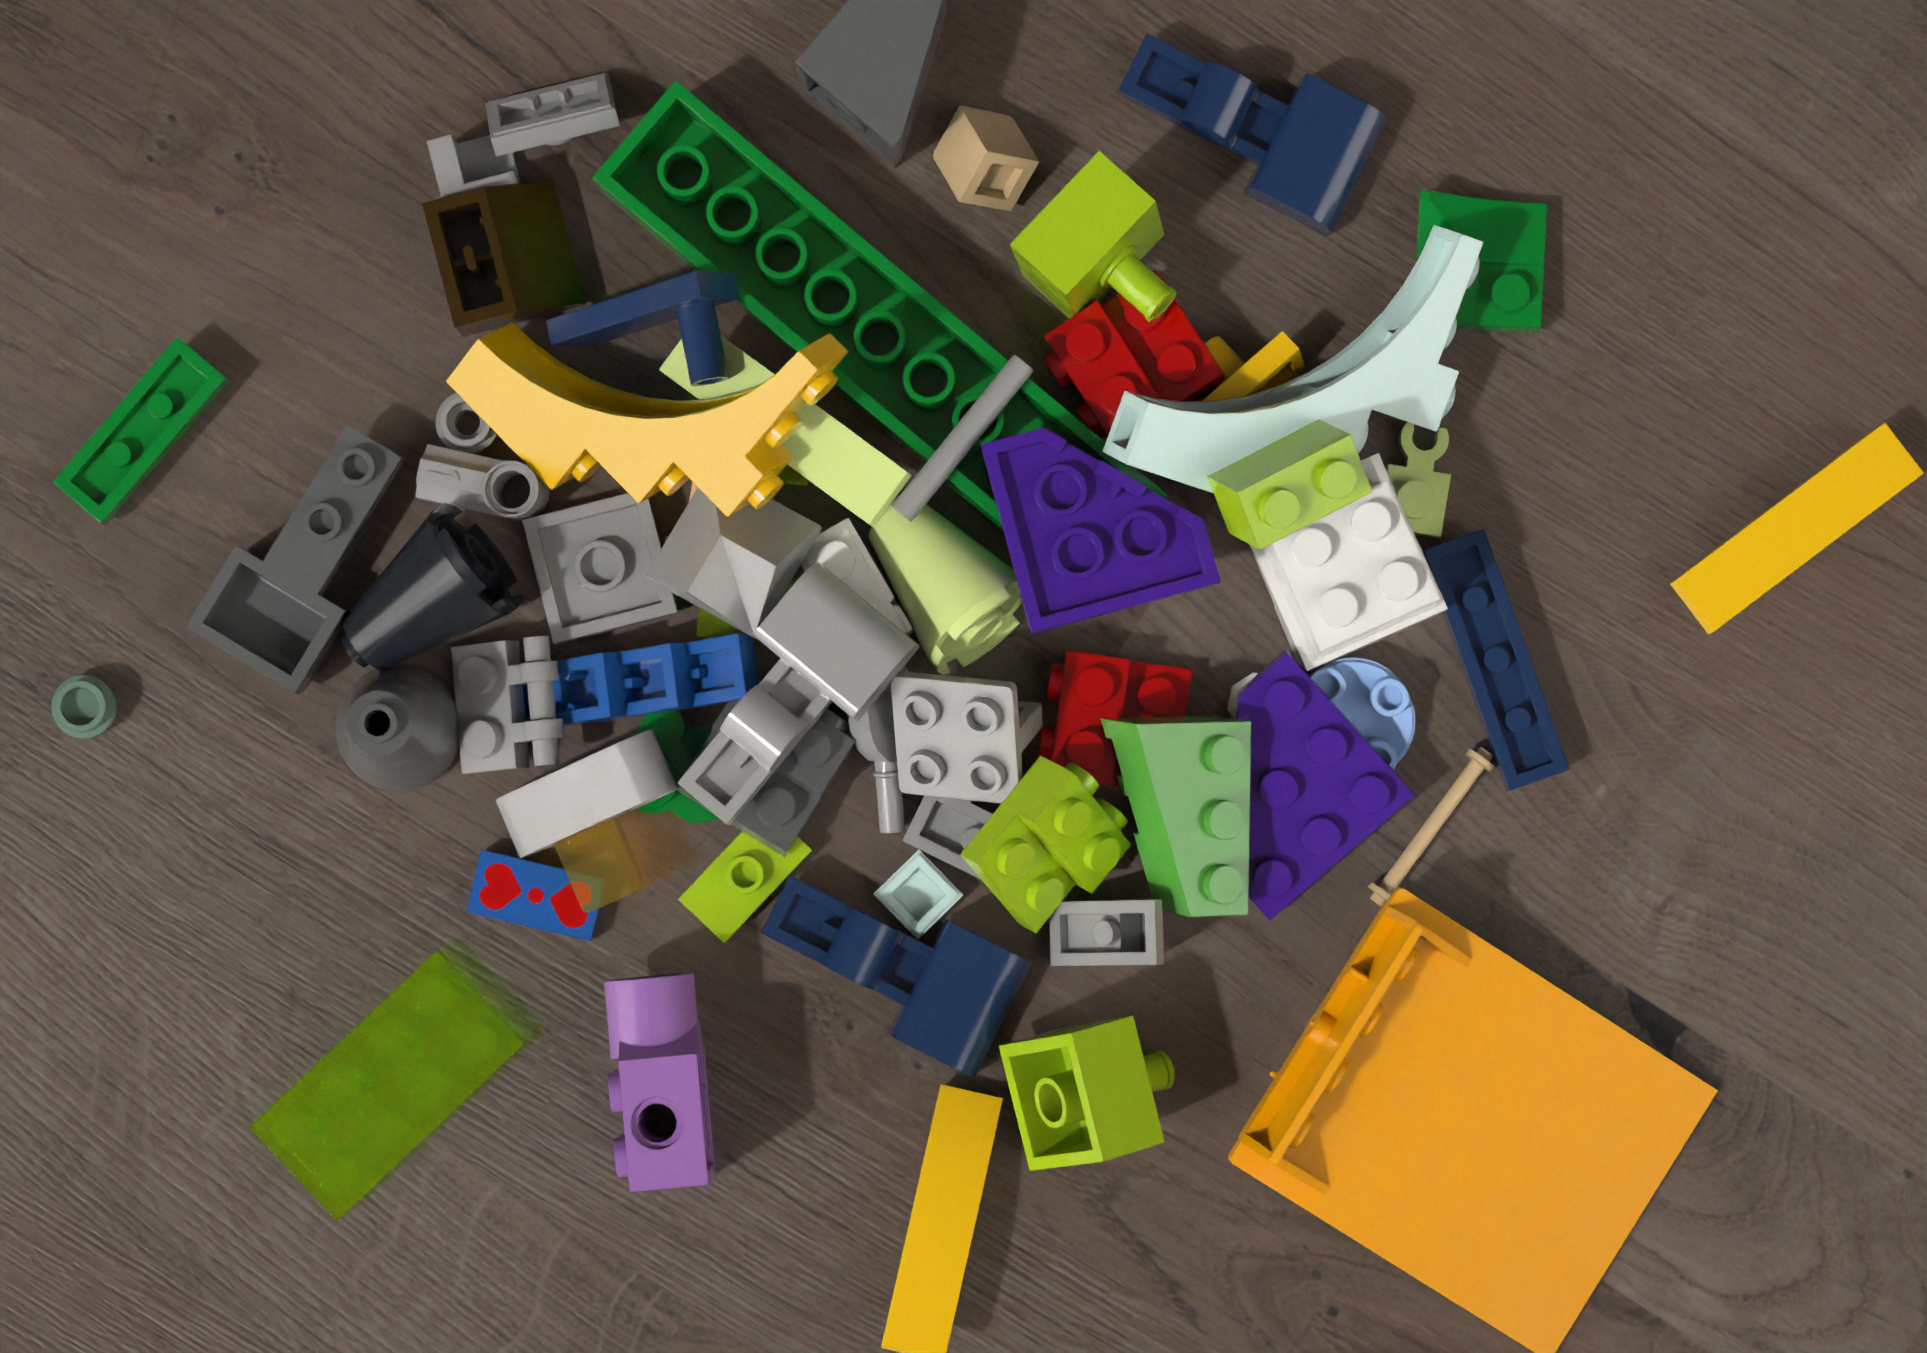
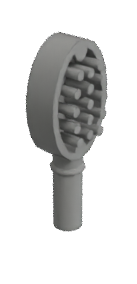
[848,666,909,833]

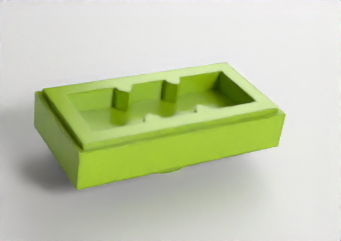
[678,831,813,943]

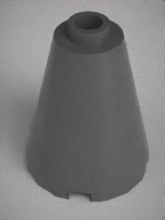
[335,664,460,791]

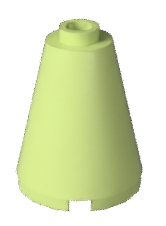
[868,496,1022,675]

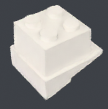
[1250,453,1448,672]

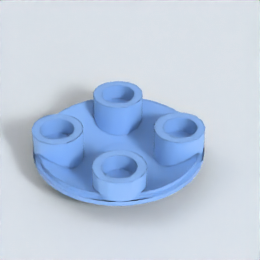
[1309,657,1415,769]

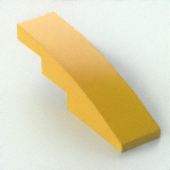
[881,1084,1003,1353]

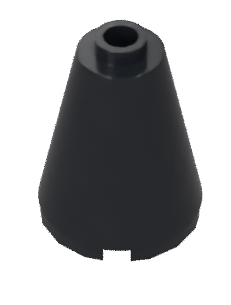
[341,503,523,670]

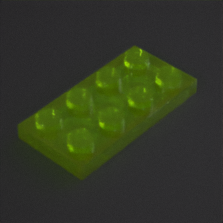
[249,950,526,1221]

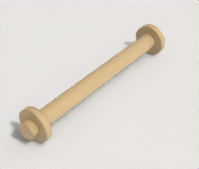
[1368,747,1495,907]

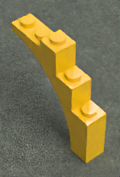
[446,322,848,517]

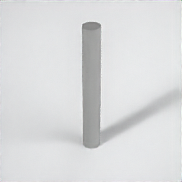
[891,355,1033,522]

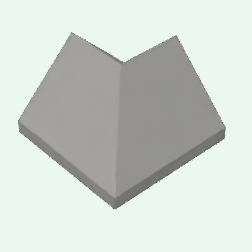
[645,488,822,639]

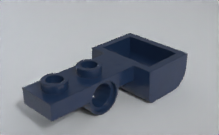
[1116,33,1387,236]
[761,875,1033,1077]

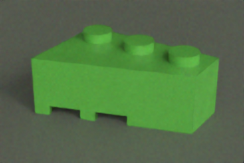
[1100,716,1251,917]

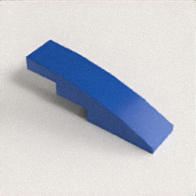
[523,633,759,727]

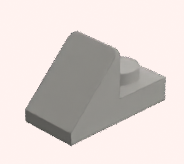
[1049,899,1164,966]

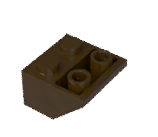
[422,181,586,337]

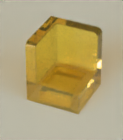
[554,818,648,913]

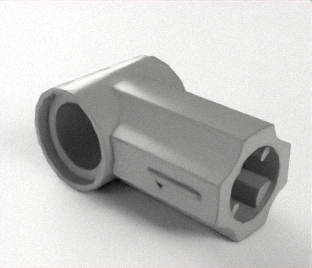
[416,444,549,522]

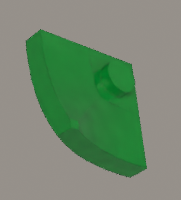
[1416,190,1547,333]

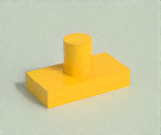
[1203,331,1305,401]

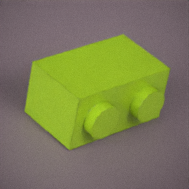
[1207,419,1372,550]

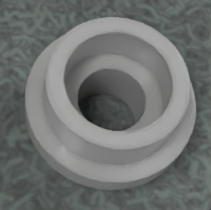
[436,393,498,454]

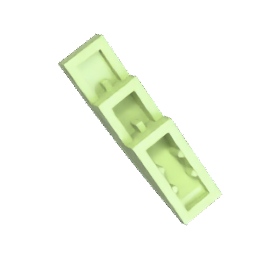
[659,336,912,528]

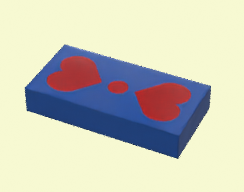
[466,850,607,941]

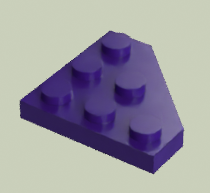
[981,427,1221,634]
[1236,650,1415,921]

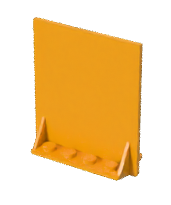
[1228,887,1718,1353]

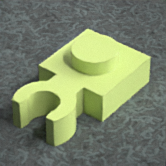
[1385,422,1451,539]

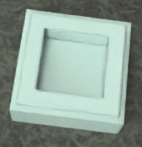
[874,850,963,939]

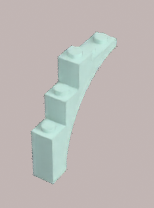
[1102,225,1483,493]

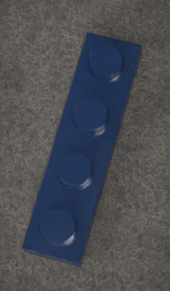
[1422,529,1570,791]

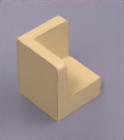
[933,105,1039,212]

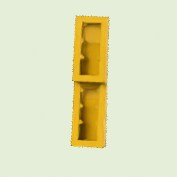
[1670,423,1924,635]

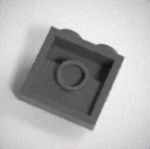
[676,673,855,857]

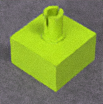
[1010,151,1177,322]
[999,1016,1175,1171]

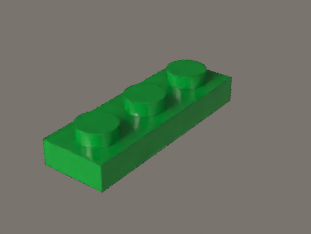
[52,337,230,525]

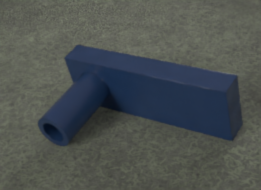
[546,271,740,386]

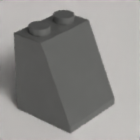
[795,0,946,168]

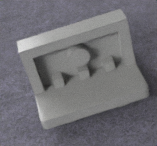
[891,671,1043,803]

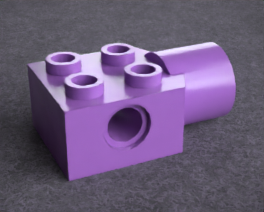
[604,973,716,1192]

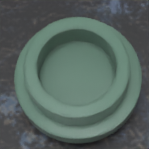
[51,675,117,739]

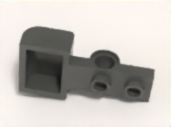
[186,424,405,694]

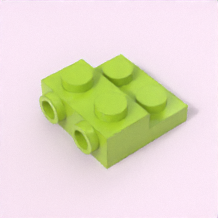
[960,756,1131,933]

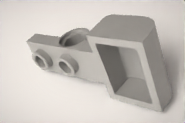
[677,562,920,825]

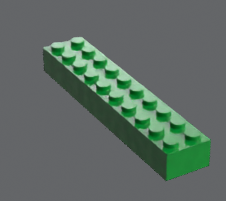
[592,80,1168,531]

